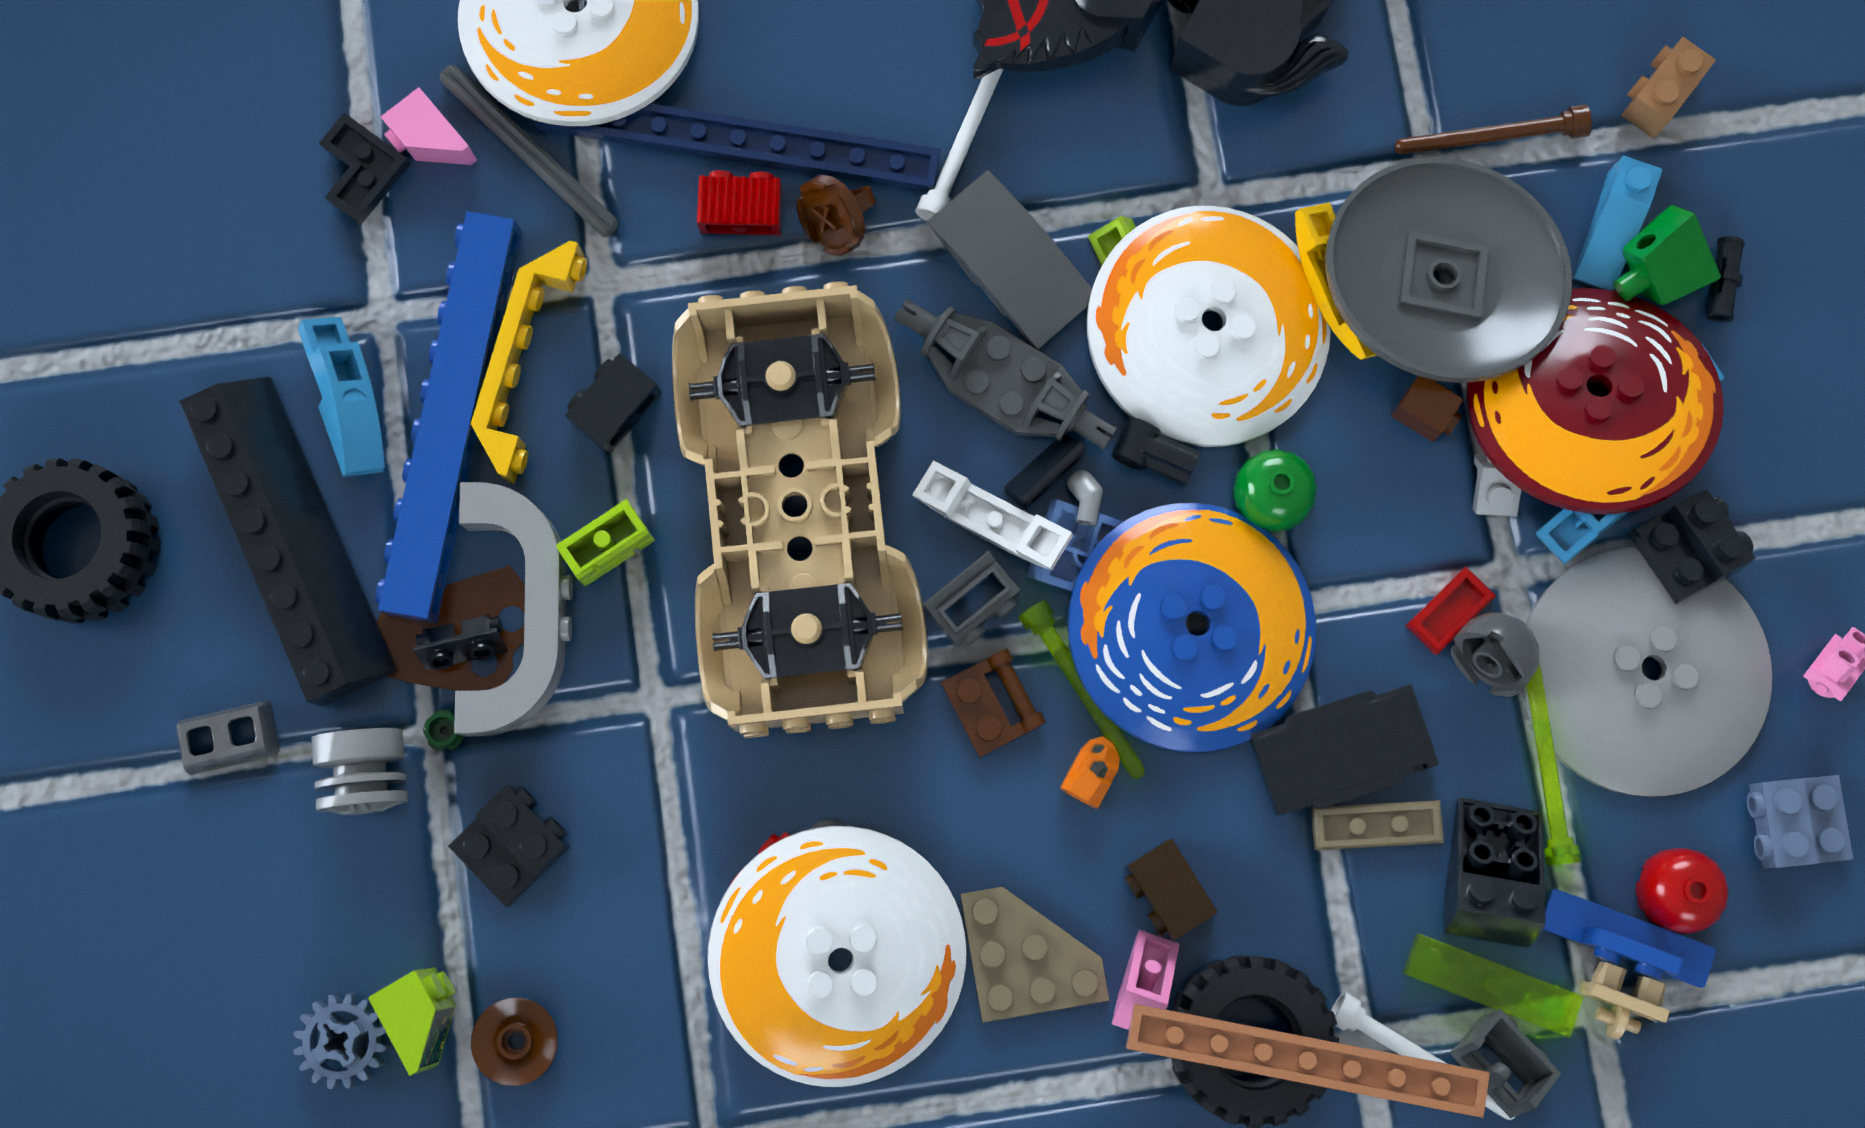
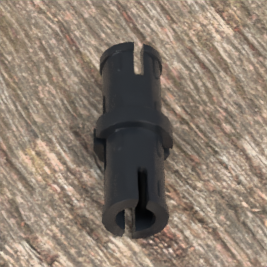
[1705,236,1745,322]

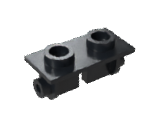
[413,614,508,671]

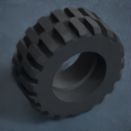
[0,458,161,623]
[1171,955,1340,1128]

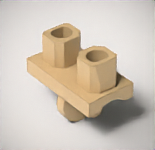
[1578,962,1670,1040]

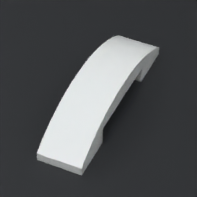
[912,460,1073,571]

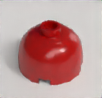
[1635,848,1729,934]

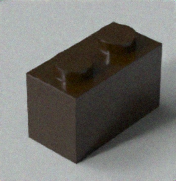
[1124,838,1218,940]

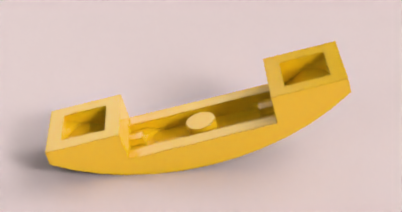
[1295,202,1378,360]

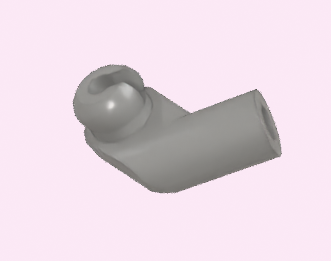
[1067,470,1103,526]

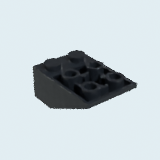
[1444,797,1545,948]

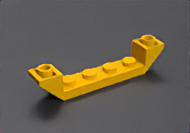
[471,241,587,484]

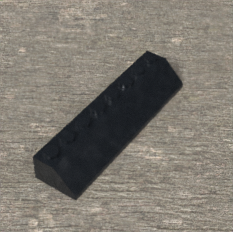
[179,377,398,707]

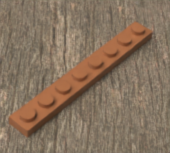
[1126,1003,1490,1118]

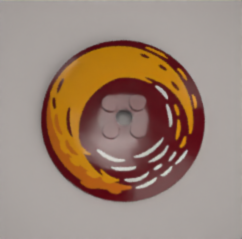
[1466,288,1724,514]

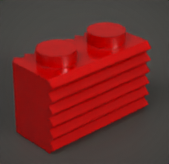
[697,170,783,236]

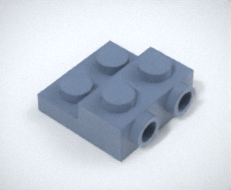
[1747,775,1854,869]

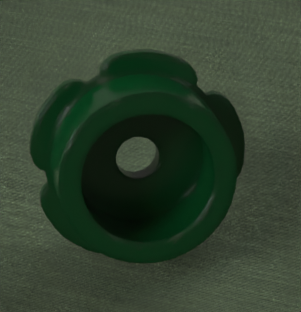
[423,710,463,751]

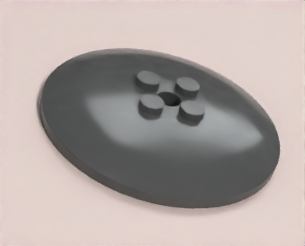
[1325,158,1572,383]

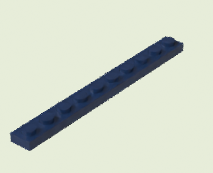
[536,103,940,191]

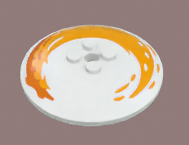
[458,0,699,126]
[1087,206,1331,447]
[708,826,966,1087]

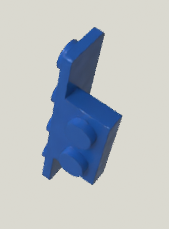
[1542,889,1716,988]

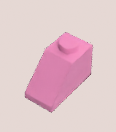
[381,87,477,165]
[1112,930,1180,1030]

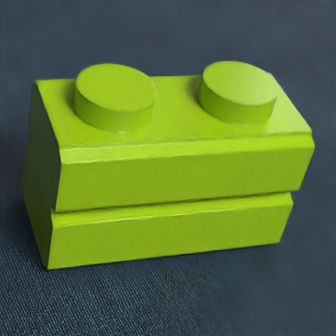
[555,499,655,587]

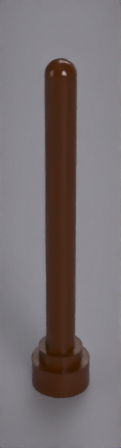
[1394,104,1592,154]

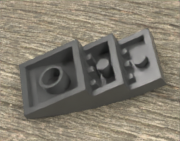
[926,170,1092,349]

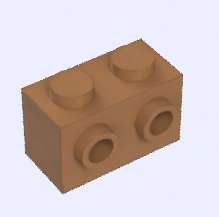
[1621,37,1716,139]

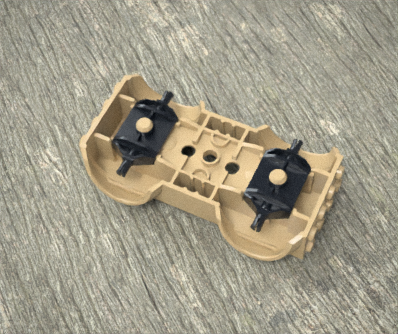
[672,282,928,738]

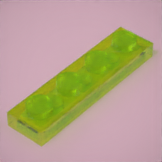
[1402,933,1584,1038]

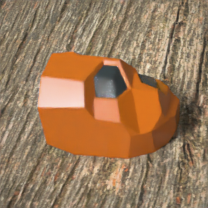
[1059,736,1120,809]

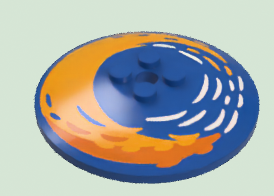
[1067,503,1316,753]

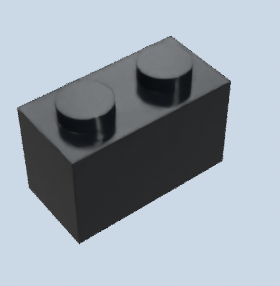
[565,353,662,455]

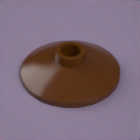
[471,997,558,1086]

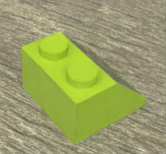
[368,967,456,1076]

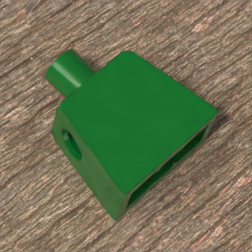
[1613,205,1721,305]

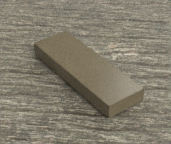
[1311,800,1444,850]

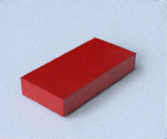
[1405,567,1496,655]

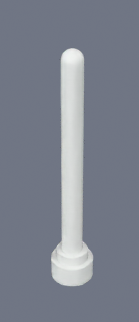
[915,69,1003,221]
[1331,992,1515,1120]

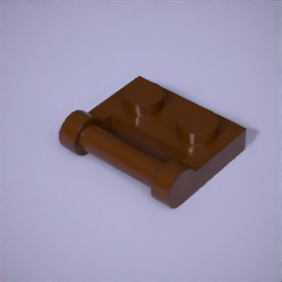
[941,648,1047,758]

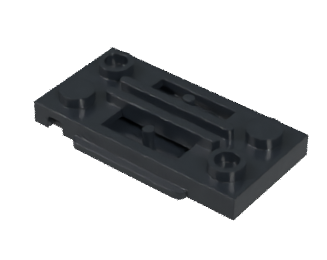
[1250,684,1439,816]

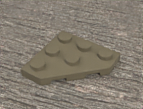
[960,887,1110,1023]

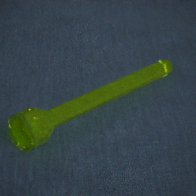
[1018,599,1145,779]
[1526,664,1581,866]

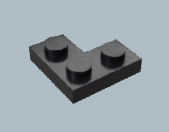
[319,113,411,226]

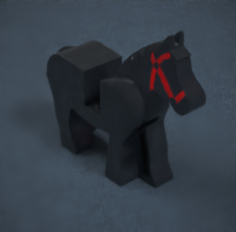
[973,0,1349,106]

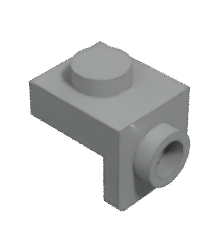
[1472,454,1521,517]

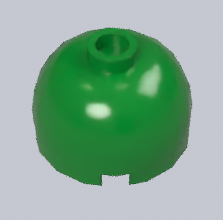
[1232,449,1317,534]

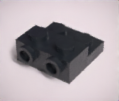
[1628,489,1756,604]
[448,785,571,907]

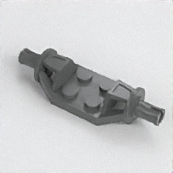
[894,298,1117,450]

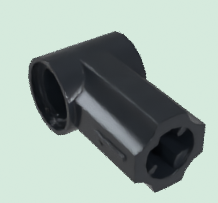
[1111,417,1201,486]

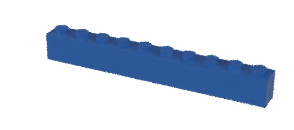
[375,211,522,624]

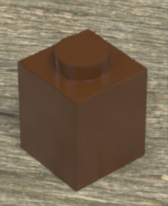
[1391,376,1464,442]

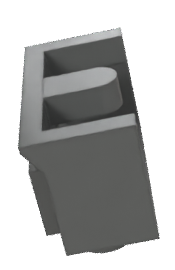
[923,551,1020,647]
[1449,1008,1561,1118]

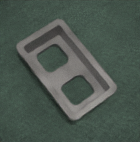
[176,701,280,775]

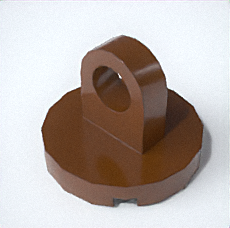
[796,175,877,256]

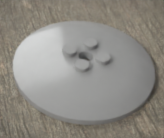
[1521,547,1772,797]

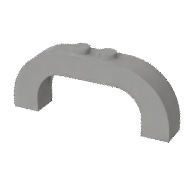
[454,482,573,737]

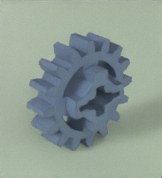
[293,993,391,1089]

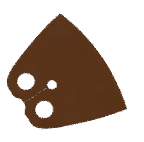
[377,565,525,691]

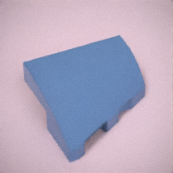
[1026,499,1123,592]

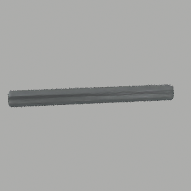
[439,64,619,238]

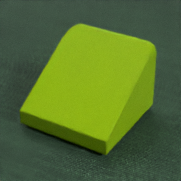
[1088,216,1136,266]

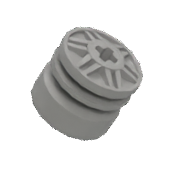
[311,728,408,815]

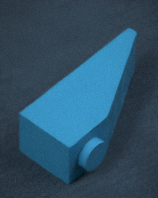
[1572,155,1663,291]

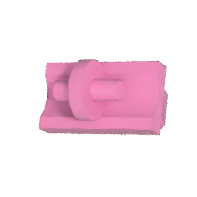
[1803,627,1865,702]

